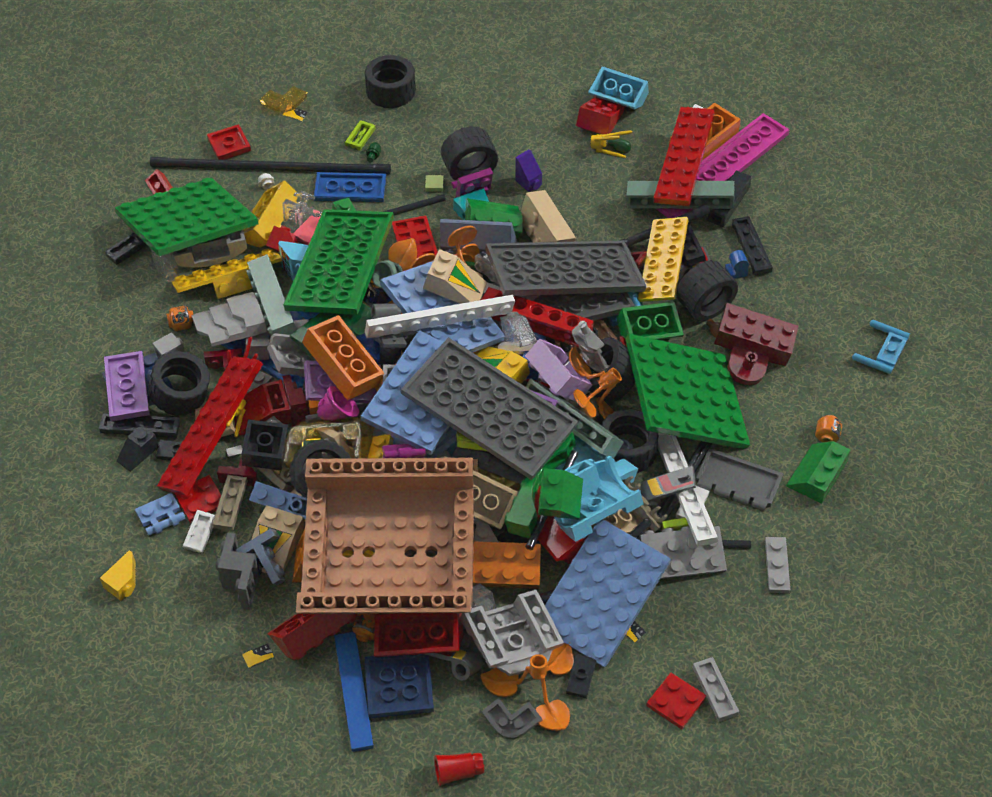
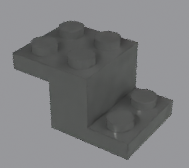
[216,533,259,610]

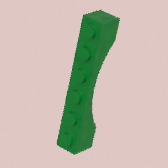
[504,432,576,538]

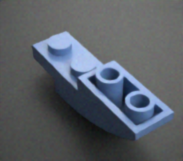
[249,481,307,520]

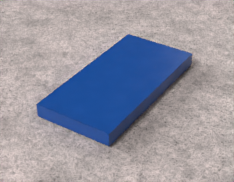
[314,172,386,202]

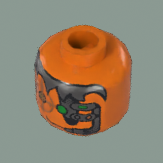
[166,306,193,331]
[815,415,842,443]
[352,614,380,642]

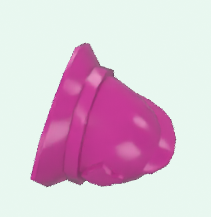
[317,386,360,421]

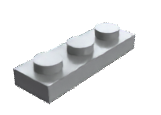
[765,537,790,593]
[692,657,739,722]

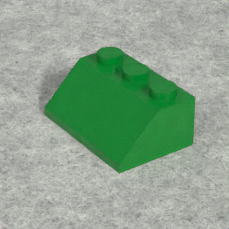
[465,198,523,239]
[616,302,684,340]
[786,441,851,504]

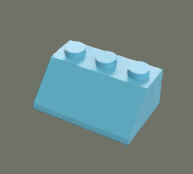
[588,66,649,109]

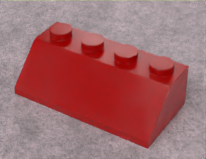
[511,486,588,561]
[267,613,358,660]
[374,613,463,657]

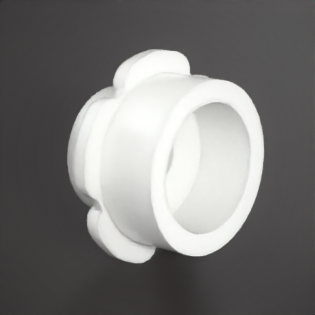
[258,173,274,189]

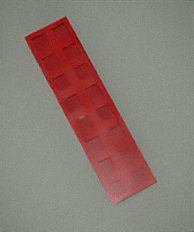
[654,107,715,206]
[392,216,438,258]
[157,356,263,496]

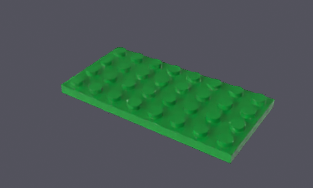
[283,209,394,315]

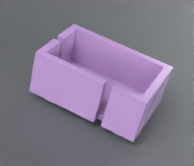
[525,339,592,401]

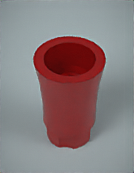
[434,753,484,786]

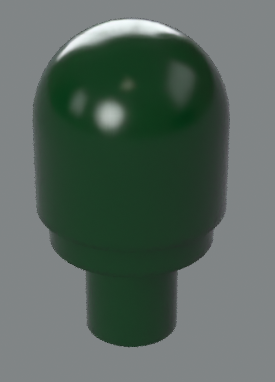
[607,138,631,154]
[366,142,381,163]

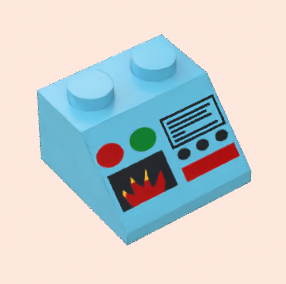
[278,241,308,281]

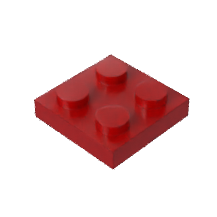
[207,124,251,160]
[174,475,221,523]
[646,673,707,729]

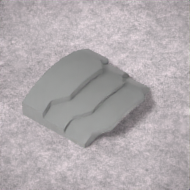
[173,230,247,267]
[192,292,267,347]
[460,590,564,676]

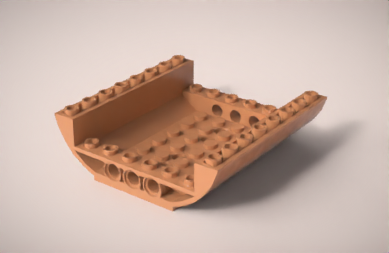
[296,458,474,614]

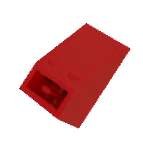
[576,96,626,134]
[234,380,292,436]

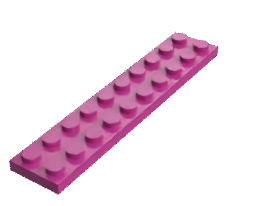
[655,113,789,218]

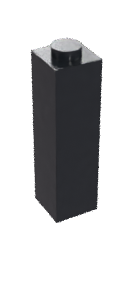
[708,170,752,227]

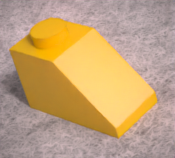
[100,550,135,601]

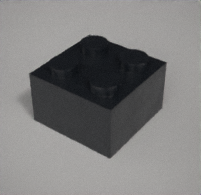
[242,420,288,471]

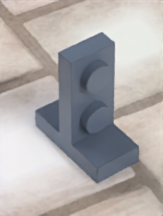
[236,528,285,585]

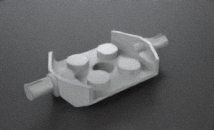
[572,321,610,373]

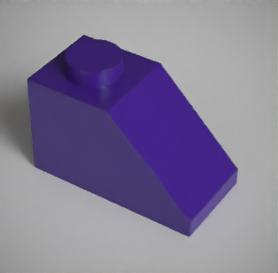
[515,150,542,192]

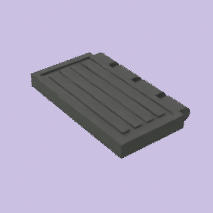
[695,448,784,512]

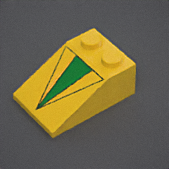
[477,347,530,384]

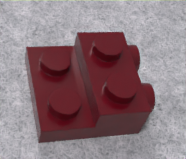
[282,374,310,428]

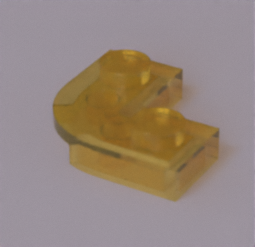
[260,86,307,112]

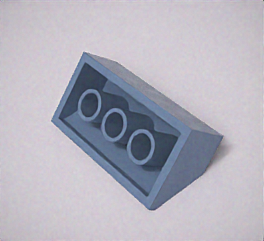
[440,219,517,257]

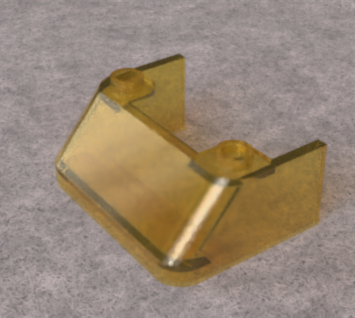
[283,415,374,469]

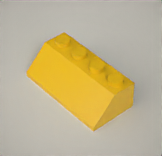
[243,180,300,248]

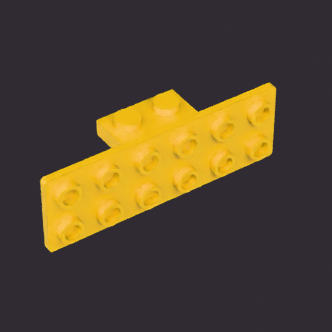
[638,217,688,302]
[171,248,282,299]

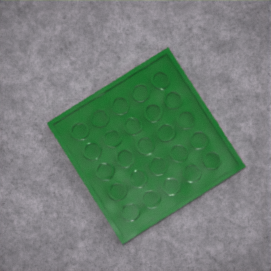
[115,178,259,256]
[625,334,750,449]

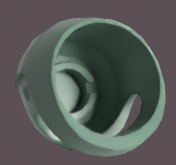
[372,260,403,291]

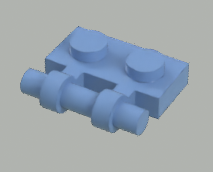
[135,493,186,536]

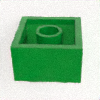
[538,468,583,520]

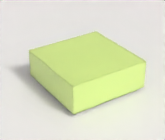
[425,175,443,192]

